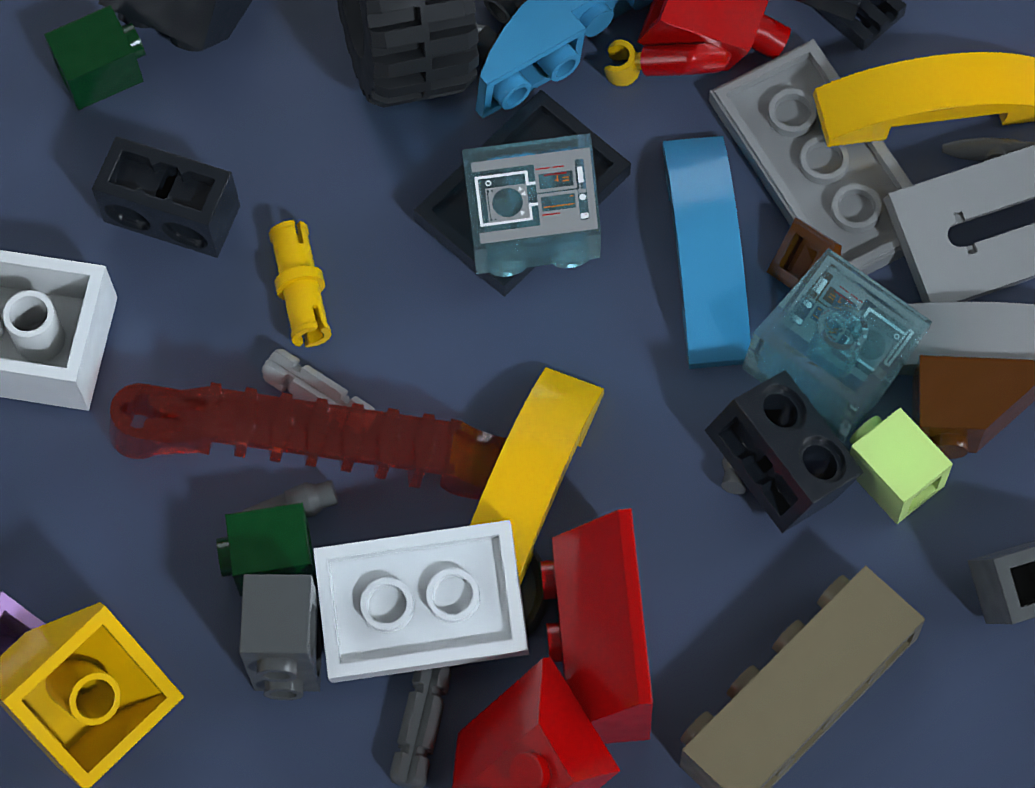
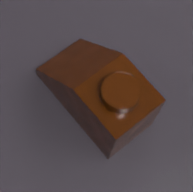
[912,355,1035,459]

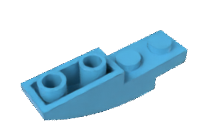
[476,0,653,119]

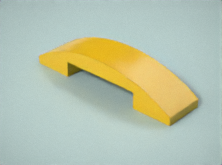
[813,52,1035,147]
[470,367,604,585]

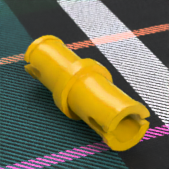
[269,220,332,347]

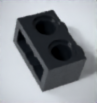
[92,136,240,258]
[705,370,864,533]

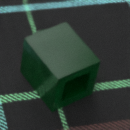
[44,5,146,111]
[216,502,317,596]

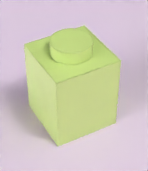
[850,407,953,524]

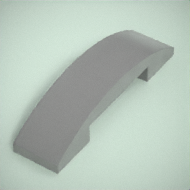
[858,302,1035,375]

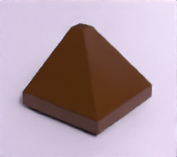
[766,217,842,307]

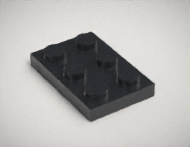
[414,90,631,297]

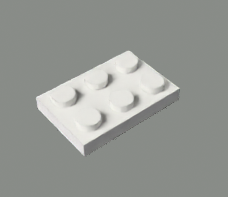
[313,520,529,683]

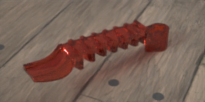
[109,382,507,500]

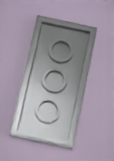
[709,39,913,291]

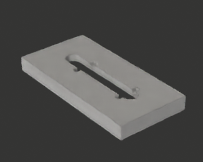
[883,145,1035,303]

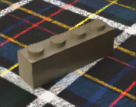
[680,565,925,788]

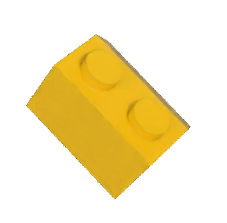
[0,602,184,788]

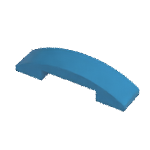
[662,136,752,369]

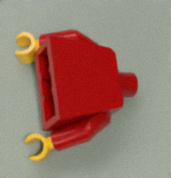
[604,0,791,87]

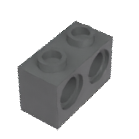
[239,574,323,700]

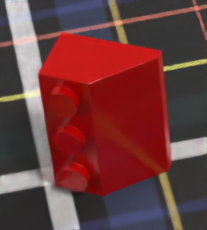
[540,508,653,744]

